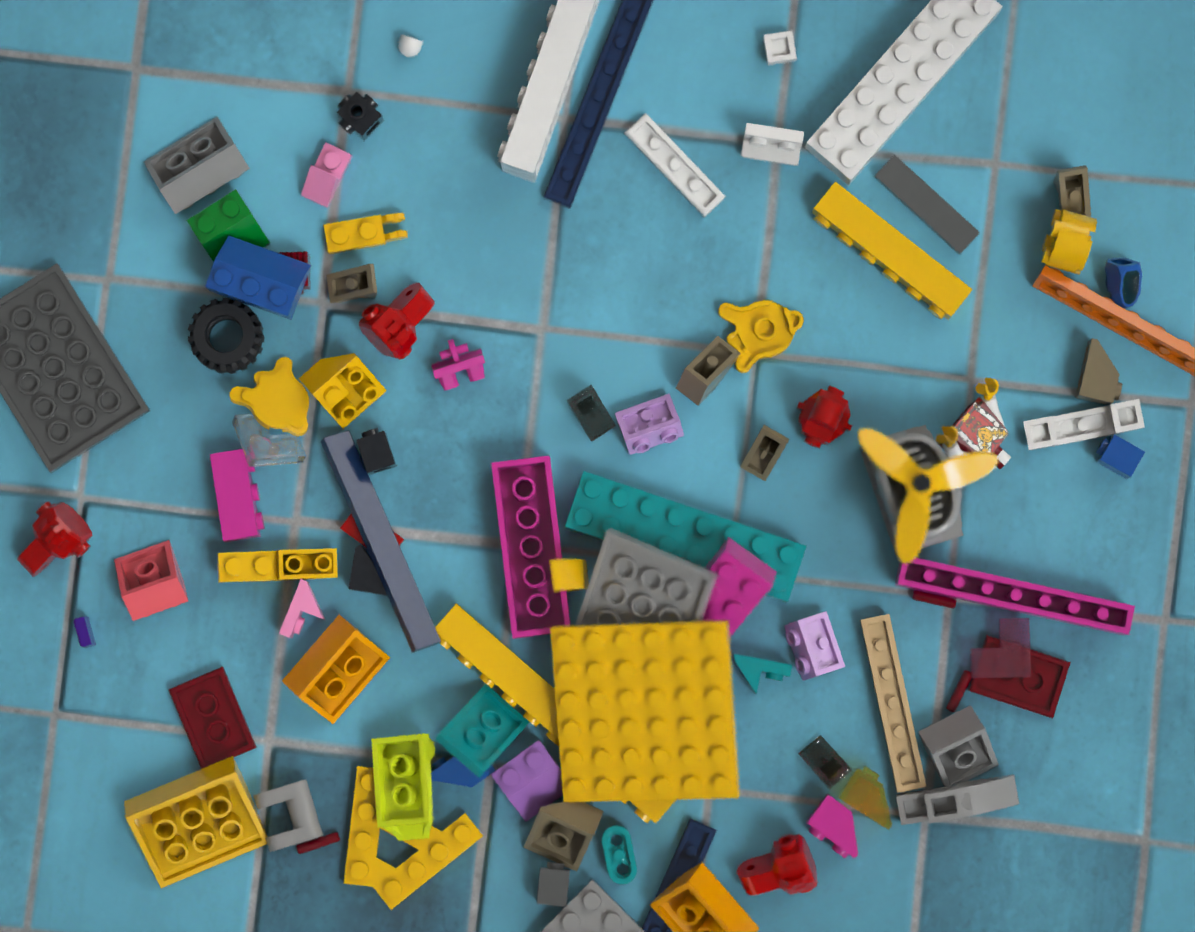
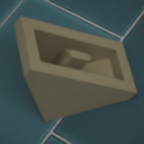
[740,425,789,481]

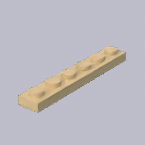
[860,614,927,793]

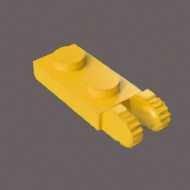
[324,213,408,254]

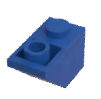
[431,757,496,787]

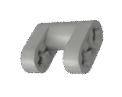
[253,779,323,852]

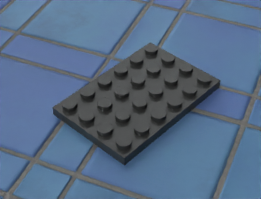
[0,263,150,473]

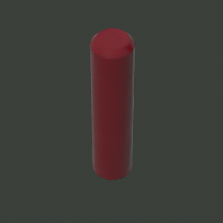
[912,590,957,609]
[946,670,973,713]
[296,832,340,854]

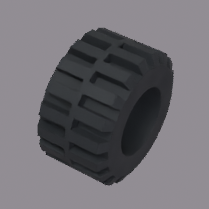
[188,298,264,374]

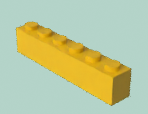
[812,181,973,320]

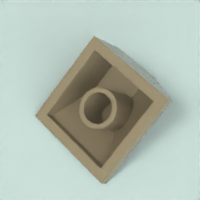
[523,802,604,872]

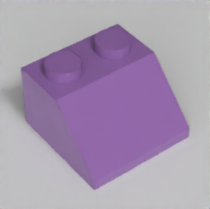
[491,740,563,822]

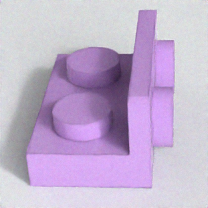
[615,394,684,455]
[784,611,845,681]

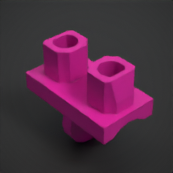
[431,339,485,391]

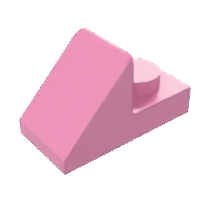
[301,142,353,208]
[279,579,325,639]

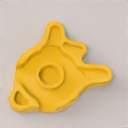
[718,300,804,373]
[229,357,309,437]

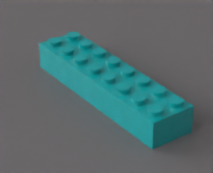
[565,471,807,603]

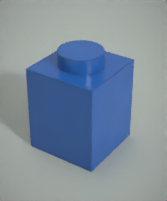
[1096,434,1145,479]

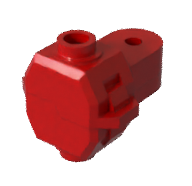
[359,283,435,360]
[796,386,852,449]
[17,501,93,577]
[736,834,818,895]

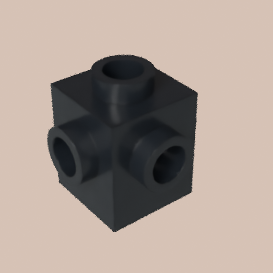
[337,92,384,141]

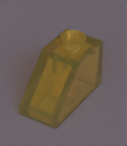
[837,766,892,830]

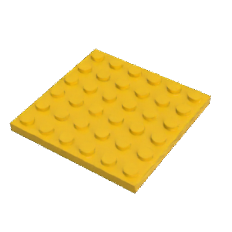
[550,620,740,802]

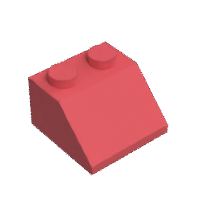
[114,540,188,621]

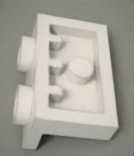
[741,123,804,166]

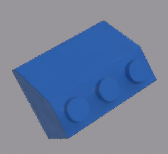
[205,236,312,320]

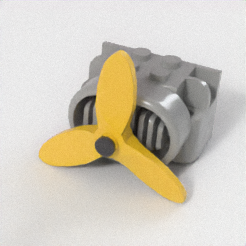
[858,425,998,564]

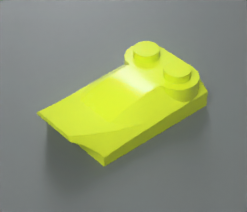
[371,734,435,841]

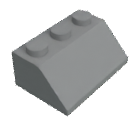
[144,117,250,214]

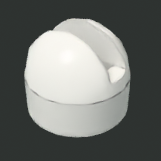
[398,34,423,57]

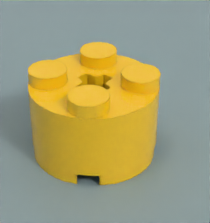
[1041,209,1097,275]

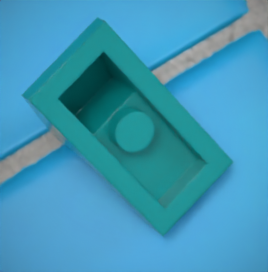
[732,654,792,694]

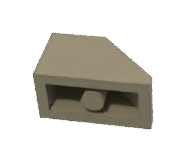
[676,336,741,406]
[1075,338,1122,406]

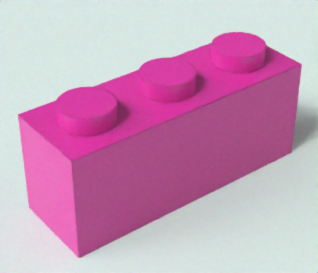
[210,449,265,542]

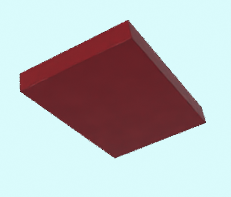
[968,635,1070,718]
[168,667,257,769]

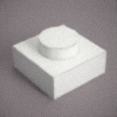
[763,31,797,65]

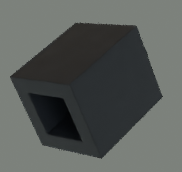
[357,428,397,475]

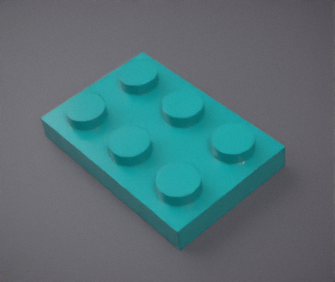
[435,684,530,778]

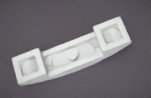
[1023,399,1145,450]

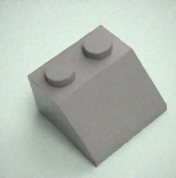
[919,705,999,787]

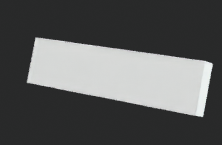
[625,113,726,217]

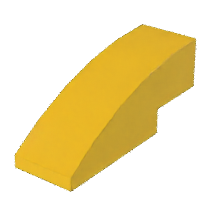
[550,559,589,592]

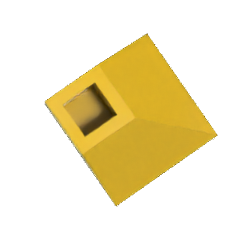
[298,353,387,429]

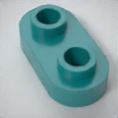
[602,825,637,884]

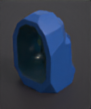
[1105,258,1142,309]

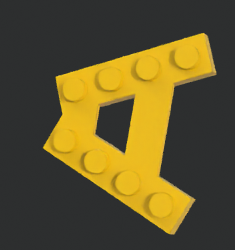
[344,766,484,910]

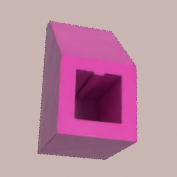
[806,794,858,859]

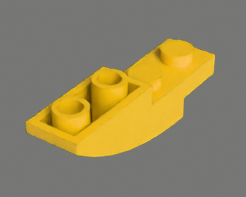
[217,548,338,583]

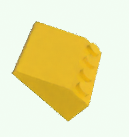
[124,756,268,888]

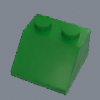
[186,190,270,262]

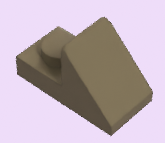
[1053,165,1091,217]
[326,264,377,304]

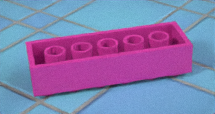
[491,456,571,639]

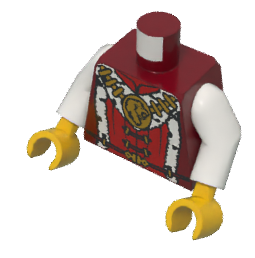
[935,377,1011,470]

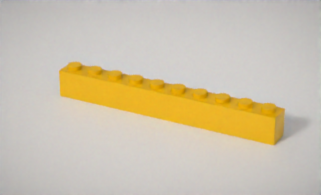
[435,604,676,824]

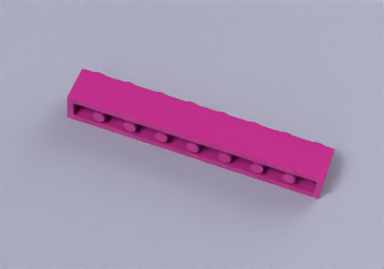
[895,558,1135,636]

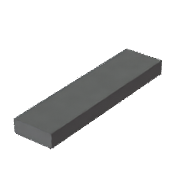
[874,154,980,255]

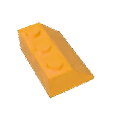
[282,614,390,724]
[650,862,759,932]

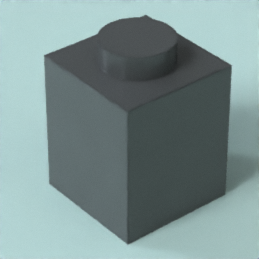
[537,862,570,907]

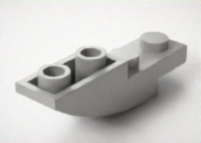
[896,774,1019,825]

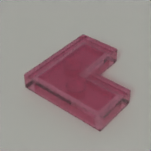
[970,618,1031,678]

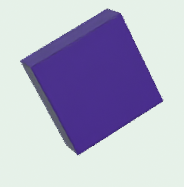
[73,616,96,648]

